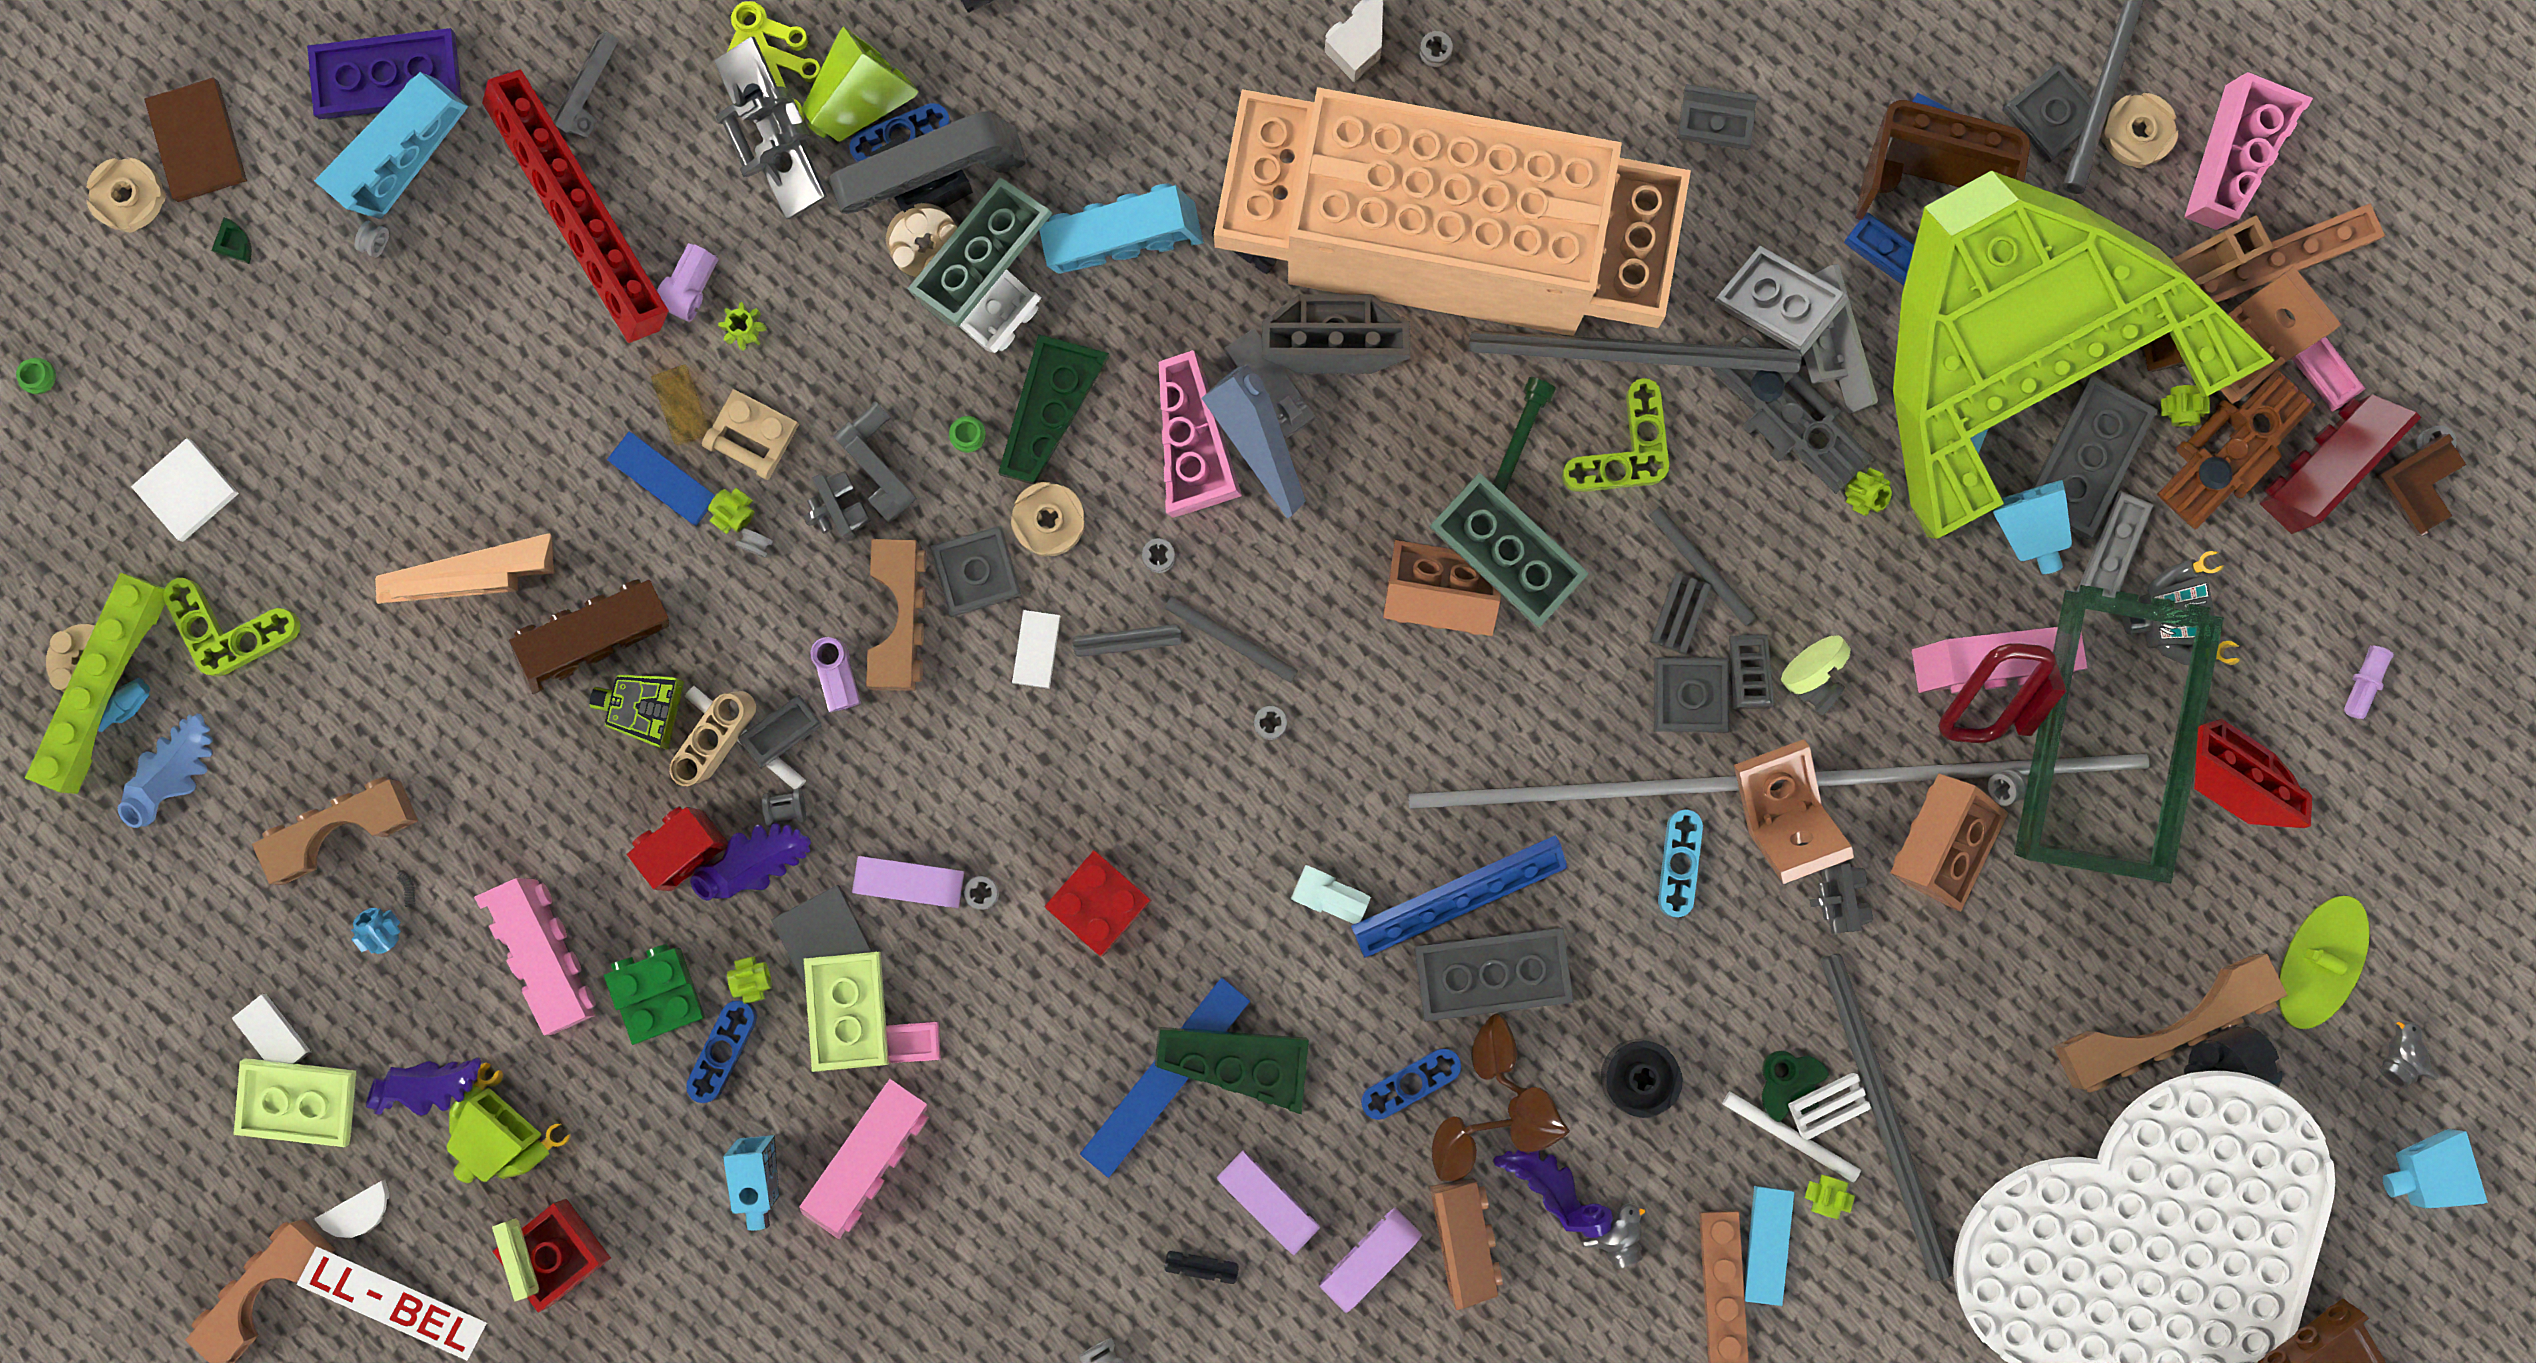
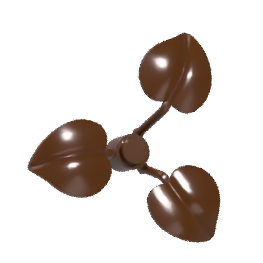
[1432,1013,1570,1181]

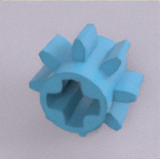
[351,908,401,954]

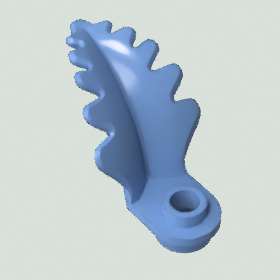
[118,713,213,828]

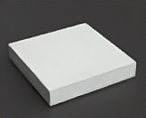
[131,438,239,542]

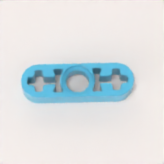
[1658,810,1703,917]

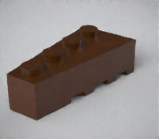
[509,579,669,695]

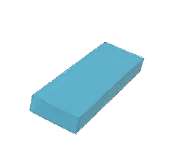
[1744,1186,1794,1306]

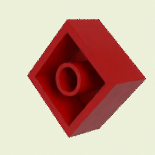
[626,806,728,891]
[1044,850,1152,957]
[492,1199,611,1313]

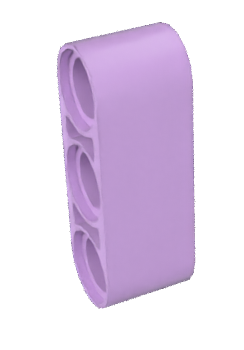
[852,856,964,908]
[1216,1150,1321,1255]
[1318,1207,1422,1313]

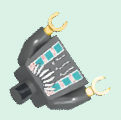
[2123,551,2239,665]

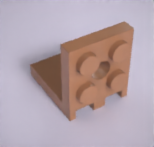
[2220,266,2342,404]
[1734,739,1854,884]

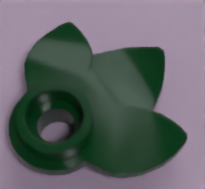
[1761,1051,1829,1122]

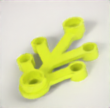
[727,1,821,121]

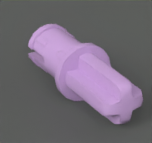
[2344,645,2394,719]

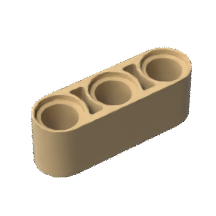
[669,691,756,786]

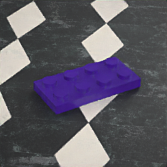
[307,28,462,120]

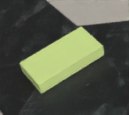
[492,1218,539,1302]

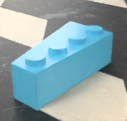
[314,72,469,219]
[1039,183,1204,274]

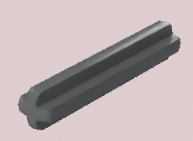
[1073,624,1182,657]

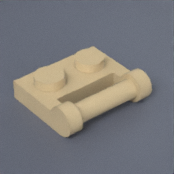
[702,389,799,480]

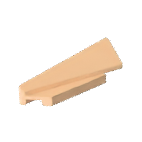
[375,533,554,604]

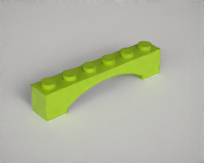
[25,572,165,794]

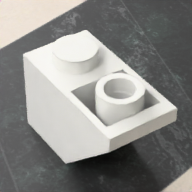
[1325,0,1383,82]

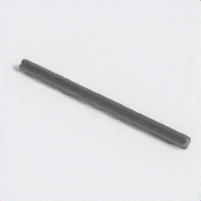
[1469,330,1801,373]
[1821,954,1952,1281]

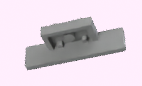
[1804,264,1878,413]

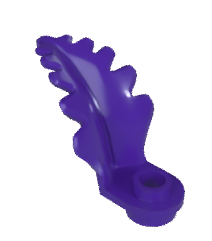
[690,823,811,901]
[366,1057,481,1115]
[1493,1149,1613,1238]

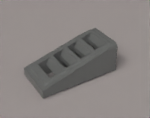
[1729,635,1774,710]

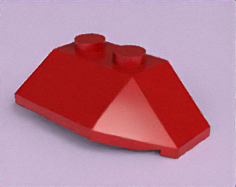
[2194,718,2312,828]

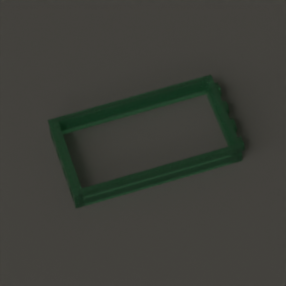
[2014,585,2224,884]

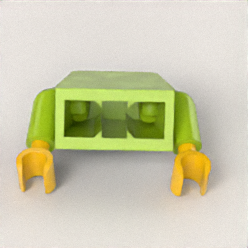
[446,1063,571,1183]

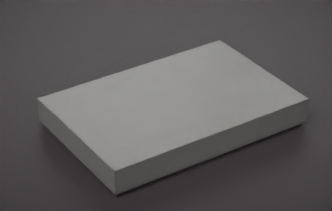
[1715,246,1849,356]

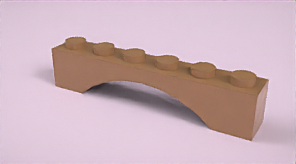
[2053,954,2288,1092]

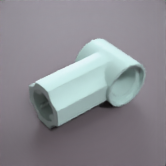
[1291,865,1371,924]

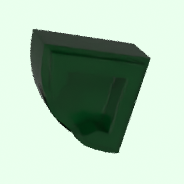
[211,217,252,264]

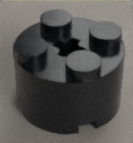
[2184,1025,2282,1087]
[1601,1039,1683,1118]

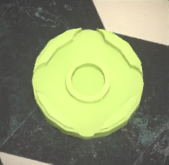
[1781,635,1851,694]

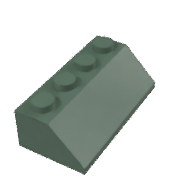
[907,177,1053,327]
[1429,472,1589,628]

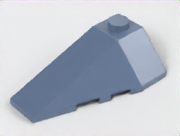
[1201,364,1306,518]

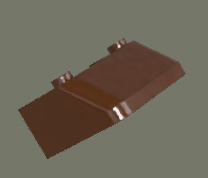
[1855,100,2030,220]

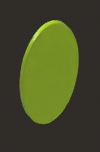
[2278,896,2369,1029]

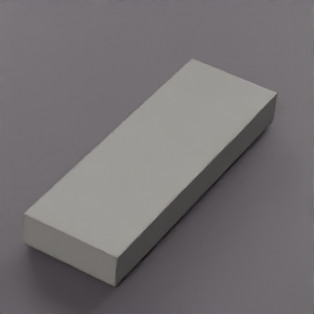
[2077,491,2154,606]

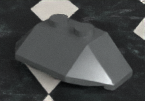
[1262,294,1410,374]

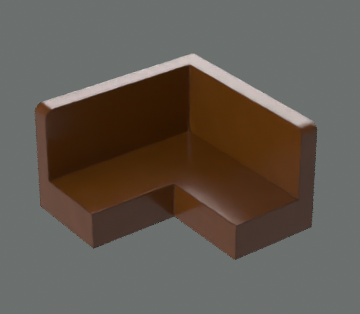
[2376,434,2466,537]

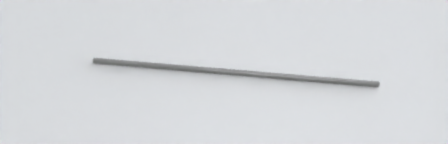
[1408,754,2149,809]

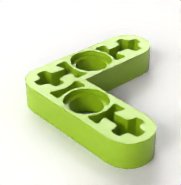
[1562,378,1669,492]
[163,578,301,677]

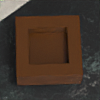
[2144,333,2185,372]

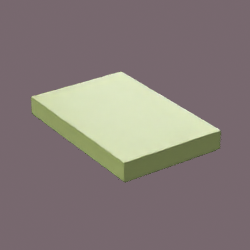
[804,952,889,1072]
[234,1058,356,1147]

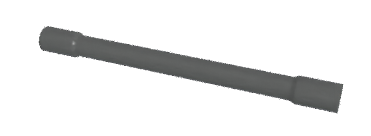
[2063,0,2144,194]

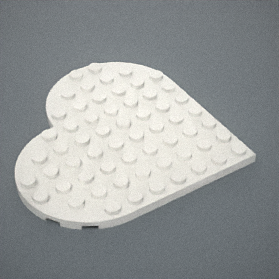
[1953,1071,2335,1363]

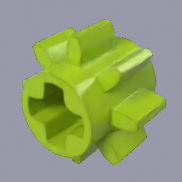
[718,302,767,351]
[2161,385,2210,427]
[1845,468,1892,516]
[708,487,755,534]
[727,956,772,1004]
[1805,1174,1855,1220]

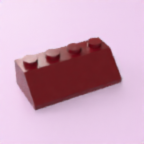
[2259,394,2422,534]

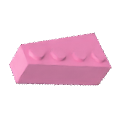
[2184,72,2313,230]
[1159,350,1242,518]
[1912,624,2087,694]
[474,878,596,1036]
[799,1079,929,1239]

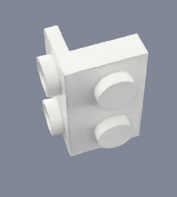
[959,269,1041,353]

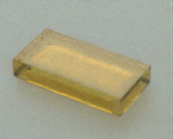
[651,364,710,446]

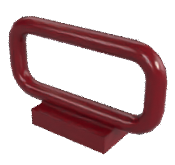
[1938,643,2067,743]

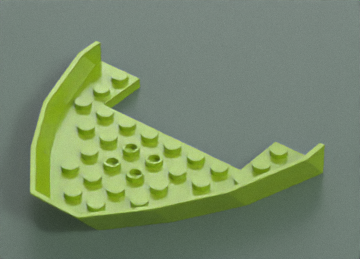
[1893,171,2275,539]

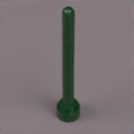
[1493,377,1556,494]

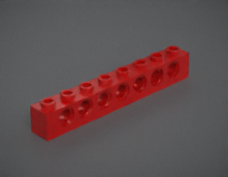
[482,69,669,343]

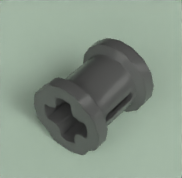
[762,788,806,827]

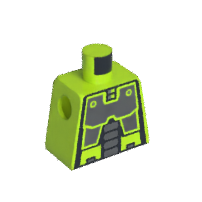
[589,675,684,750]

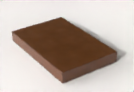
[144,77,247,202]

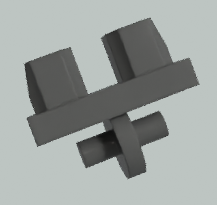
[804,471,871,541]
[1810,863,1873,934]

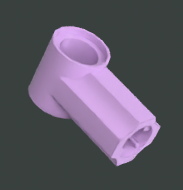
[657,243,718,322]
[811,637,861,712]

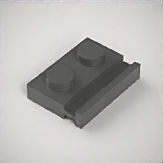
[1677,84,1758,150]

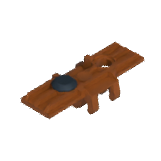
[2156,369,2316,530]

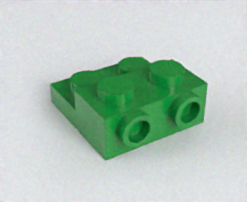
[604,944,705,1045]

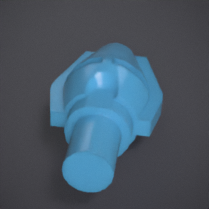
[98,678,150,732]

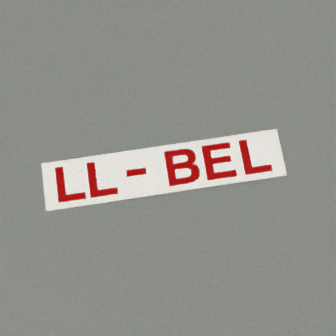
[296,1247,487,1360]

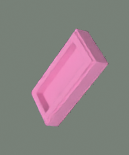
[2292,336,2366,412]
[886,1022,941,1063]

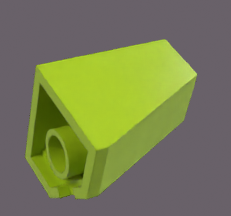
[802,26,919,142]

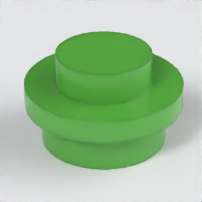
[16,358,56,394]
[949,416,986,453]

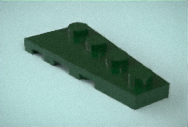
[998,334,1110,485]
[1155,1027,1309,1115]

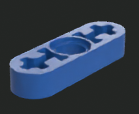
[849,103,951,162]
[686,1000,757,1103]
[1361,1048,1461,1120]

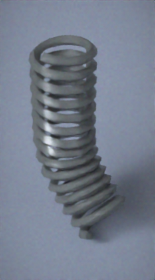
[397,870,416,907]

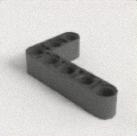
[829,111,1027,214]

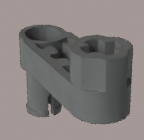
[833,401,917,523]

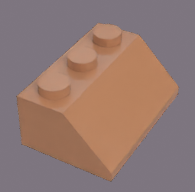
[1383,540,1501,636]
[1890,774,2008,912]
[1430,1178,1503,1310]

